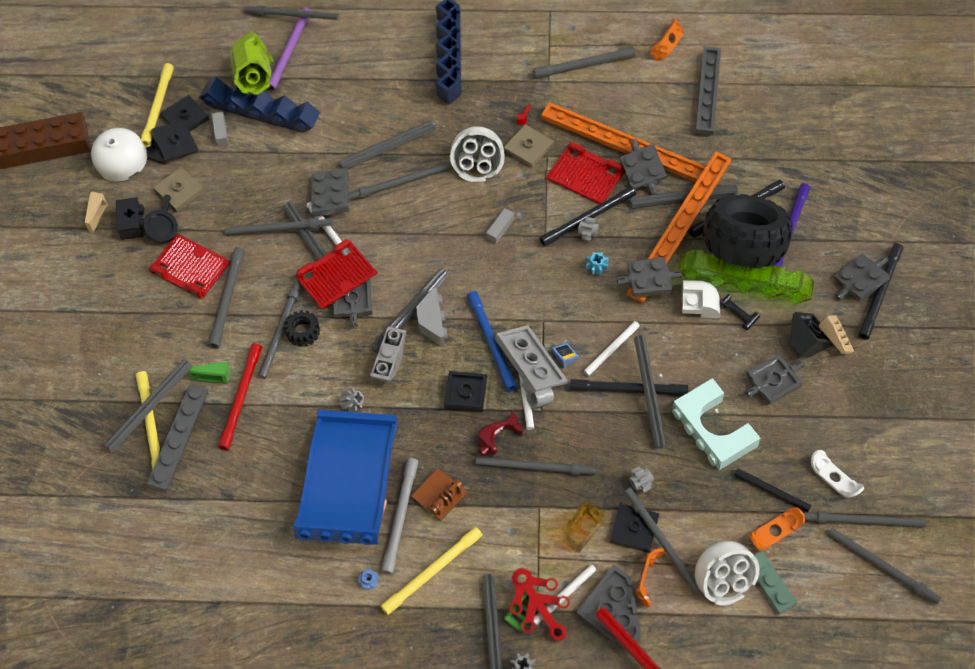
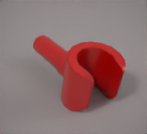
[517,104,531,124]

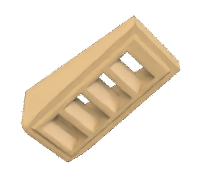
[85,192,108,233]
[819,315,854,354]

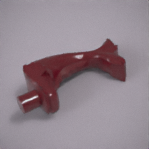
[478,412,523,456]

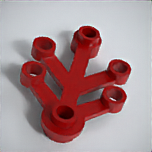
[510,568,570,641]

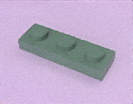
[754,550,797,615]

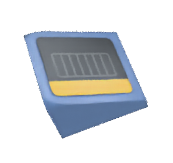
[552,343,579,368]

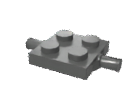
[620,139,667,195]
[834,253,889,302]
[617,257,682,297]
[334,279,373,327]
[745,354,804,405]

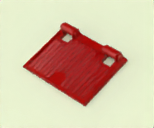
[545,142,625,204]
[148,233,231,299]
[295,239,378,310]

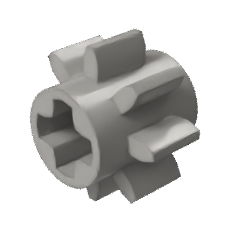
[578,217,599,241]
[339,387,364,412]
[629,466,654,493]
[510,653,536,669]

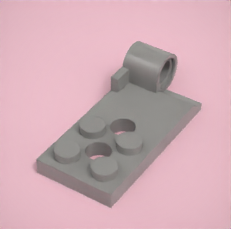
[495,325,568,408]

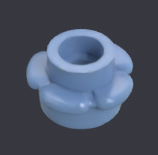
[358,569,379,589]

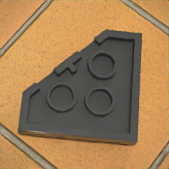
[576,565,641,652]

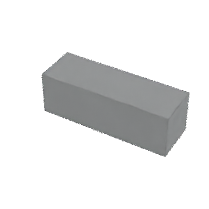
[212,112,228,146]
[486,208,514,244]

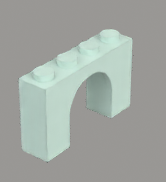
[672,378,760,470]

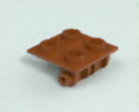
[411,468,468,521]

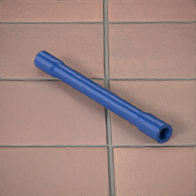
[467,291,517,392]

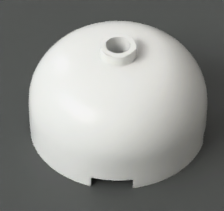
[450,127,504,182]
[91,128,147,182]
[695,541,759,605]

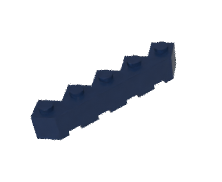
[436,0,461,105]
[199,77,320,133]

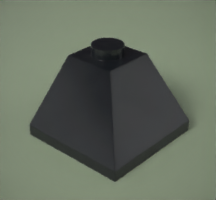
[790,312,834,357]

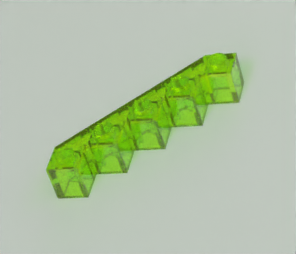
[679,249,815,304]

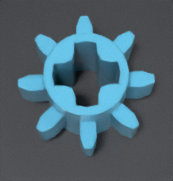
[586,252,609,275]

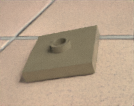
[504,124,554,168]
[153,167,205,212]

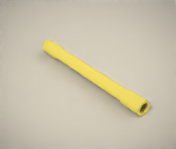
[141,63,174,147]
[136,371,160,471]
[380,527,483,615]

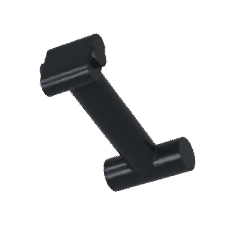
[720,294,760,330]

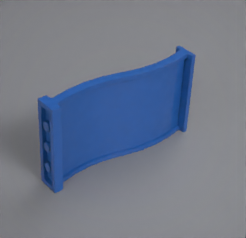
[293,410,398,545]

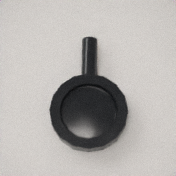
[142,195,178,244]

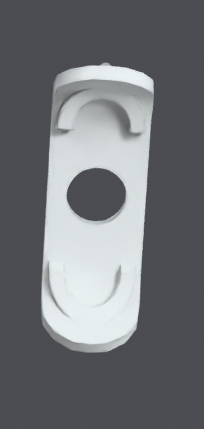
[811,450,864,498]

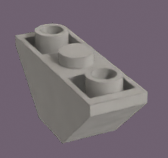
[416,288,448,346]
[370,326,406,382]

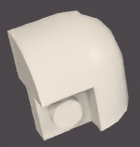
[681,280,720,319]

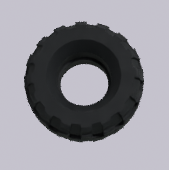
[703,194,793,268]

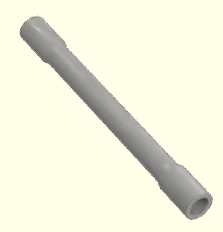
[381,458,419,575]

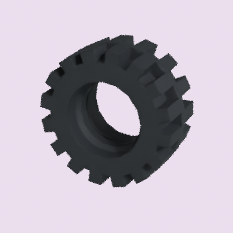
[284,310,320,347]

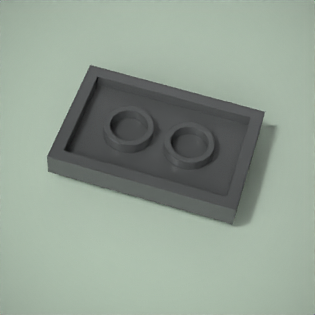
[312,168,349,217]

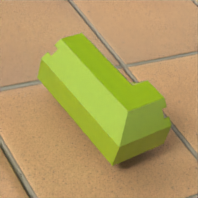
[229,31,273,95]

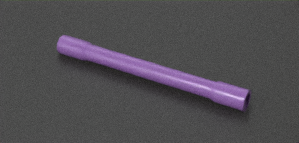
[267,8,311,91]

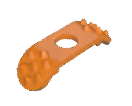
[650,18,684,60]
[749,507,805,551]
[636,548,665,608]

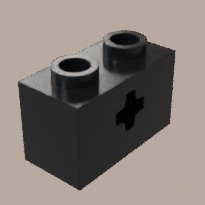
[116,197,145,240]

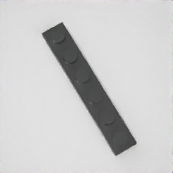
[695,47,721,136]
[147,384,208,493]

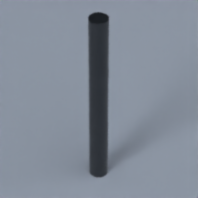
[734,468,812,512]

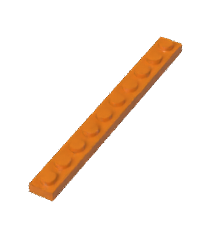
[541,102,706,183]
[627,151,732,304]

